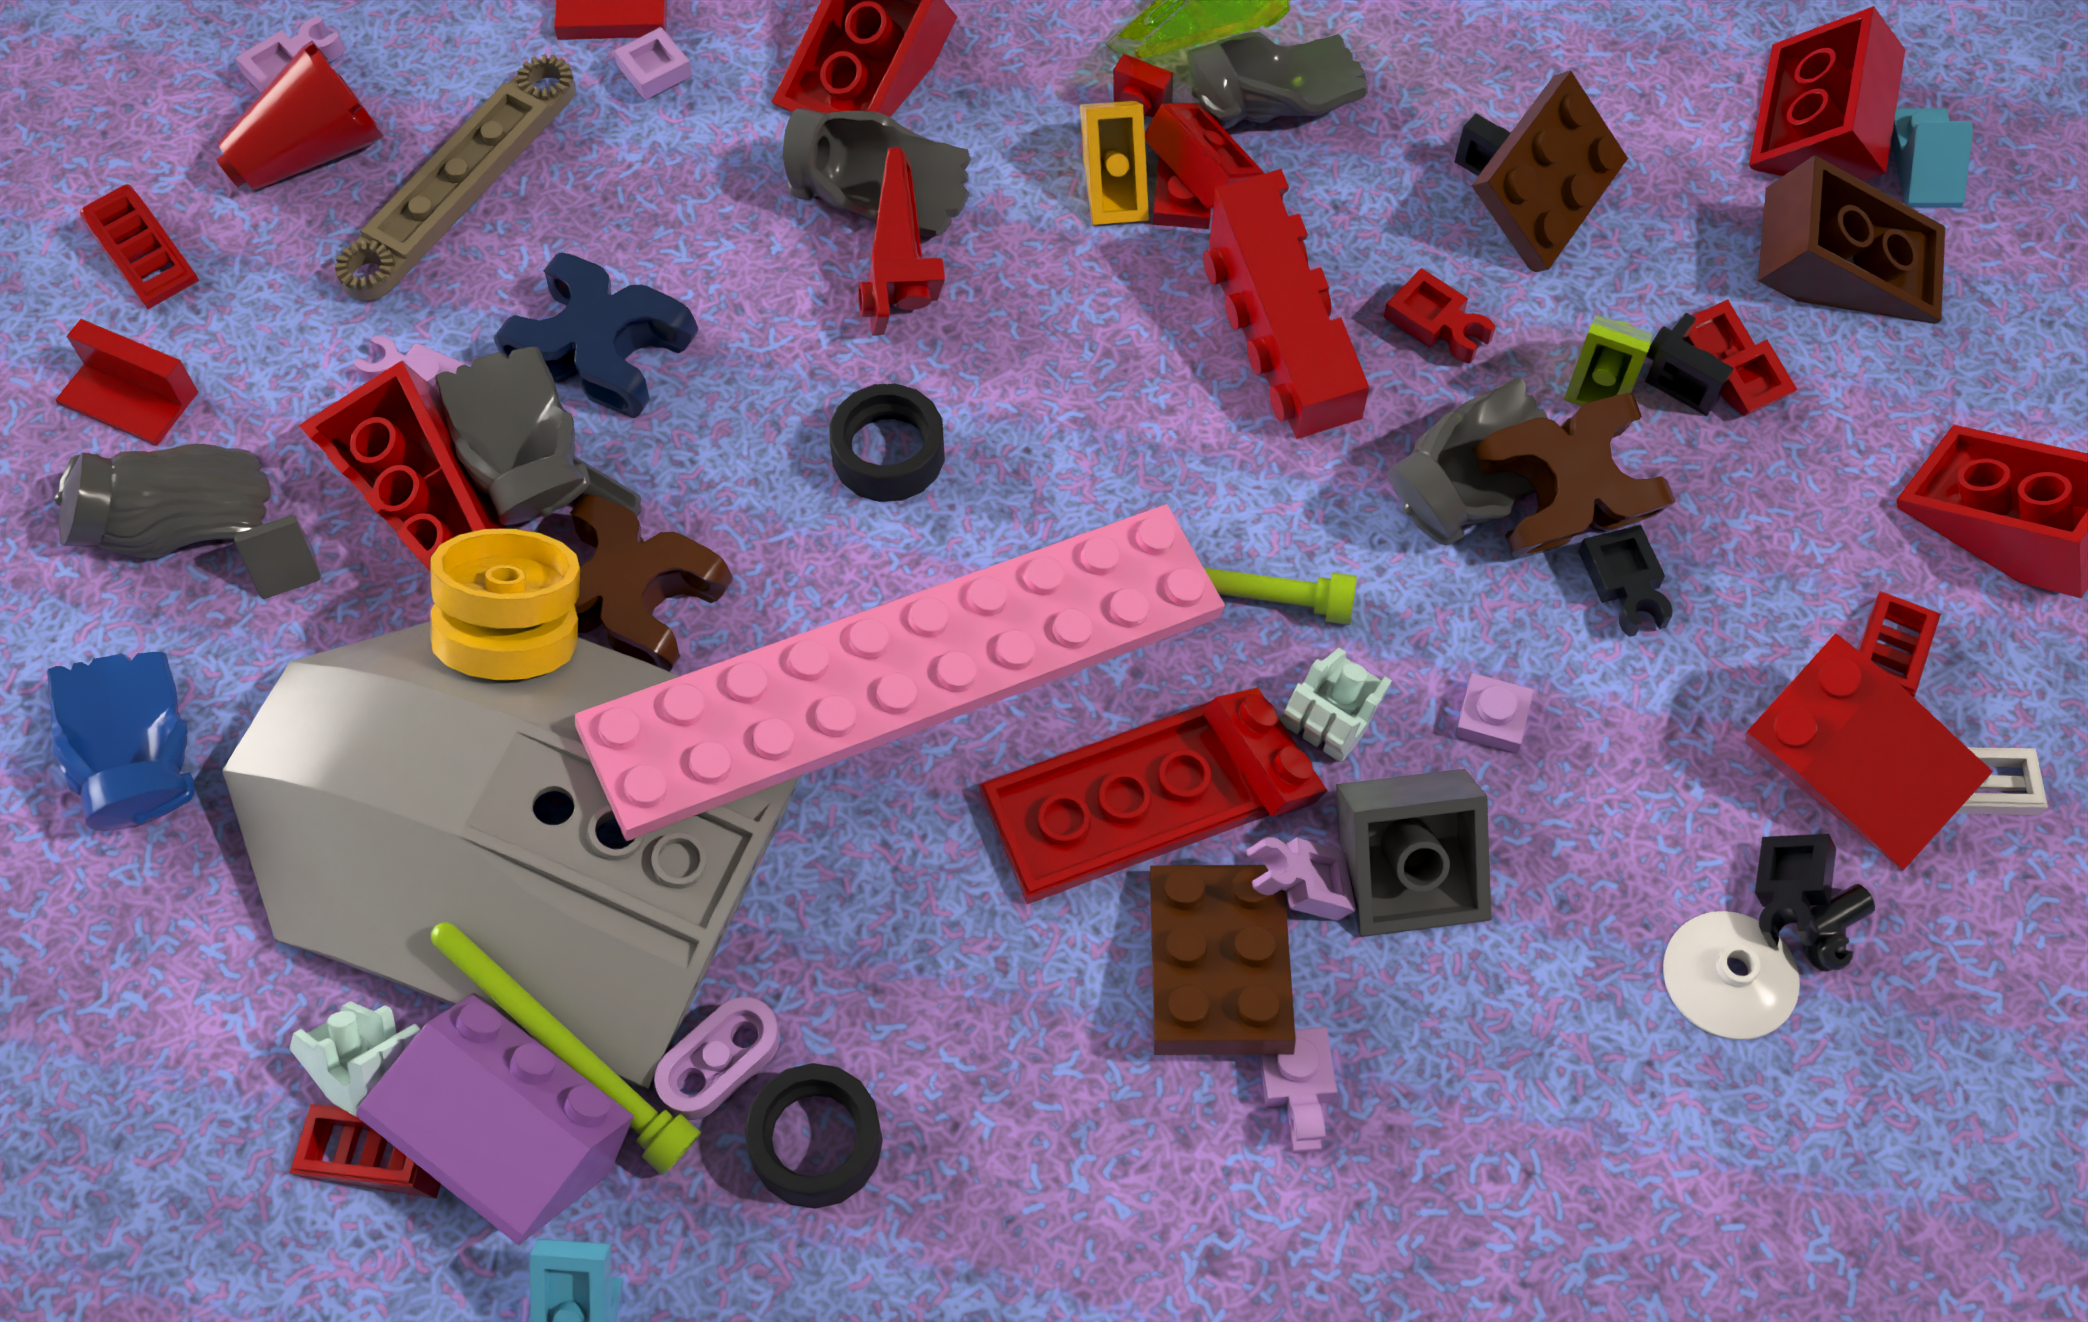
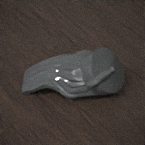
[1186,32,1368,129]
[783,108,971,237]
[435,347,590,525]
[1388,377,1549,546]
[54,444,271,558]

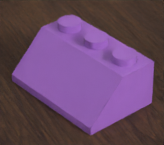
[356,993,634,1246]

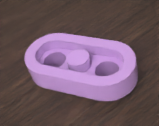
[654,997,780,1120]

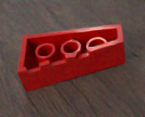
[1203,169,1370,439]
[298,360,506,573]

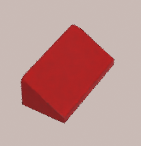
[1145,103,1264,209]

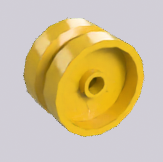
[431,529,580,680]

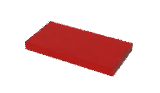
[979,701,1270,904]

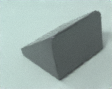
[233,515,321,599]

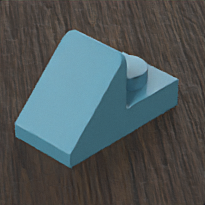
[1891,108,1973,208]
[530,1239,623,1322]

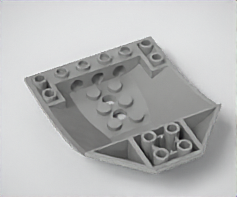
[222,621,803,1092]

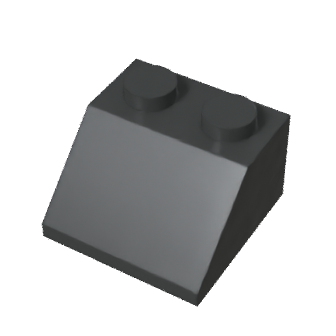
[1336,769,1492,937]

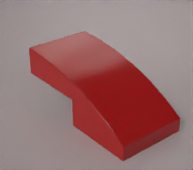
[1672,299,1798,417]

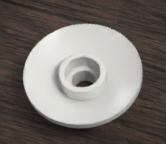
[1663,911,1800,1040]

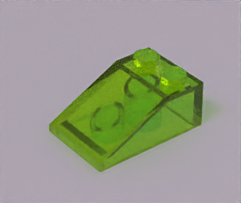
[1105,0,1291,59]

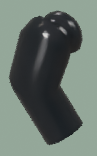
[1803,884,1875,972]

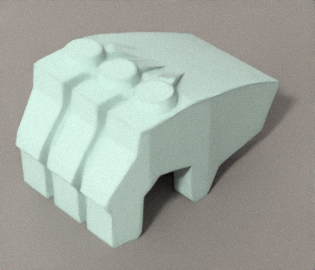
[1280,648,1392,762]
[290,1001,421,1116]

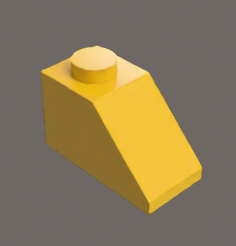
[1080,101,1149,225]

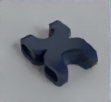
[494,253,698,418]

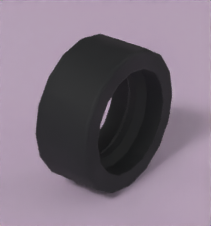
[829,383,945,502]
[744,1063,883,1209]

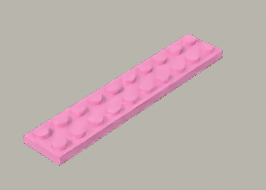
[575,504,1225,841]

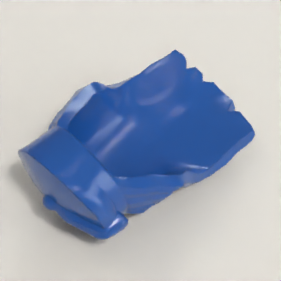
[47,652,194,831]

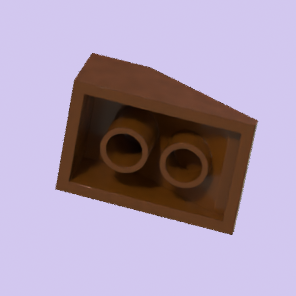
[1758,155,1945,324]

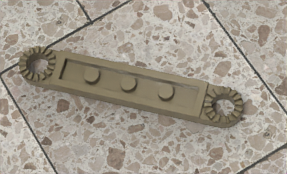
[334,55,576,301]

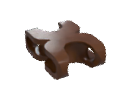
[1472,393,1676,558]
[570,494,733,672]

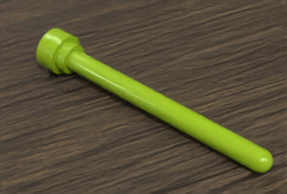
[1204,567,1357,625]
[431,922,702,1176]

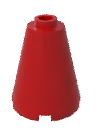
[216,40,384,190]

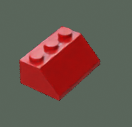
[1749,6,1906,181]

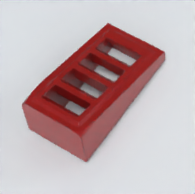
[871,147,923,263]
[80,184,199,310]
[1857,591,1941,697]
[289,1104,441,1199]

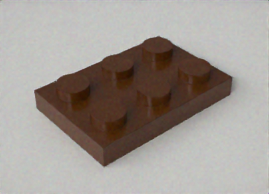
[1471,70,1628,272]
[1150,865,1296,1055]

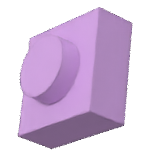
[614,27,692,100]
[1455,673,1534,754]

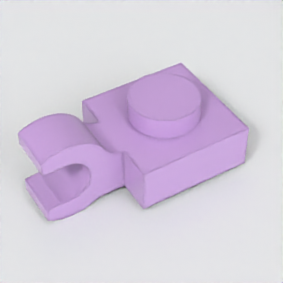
[1258,1027,1337,1153]

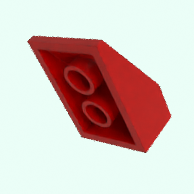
[771,0,957,117]
[1897,424,2088,598]
[1745,633,1993,871]

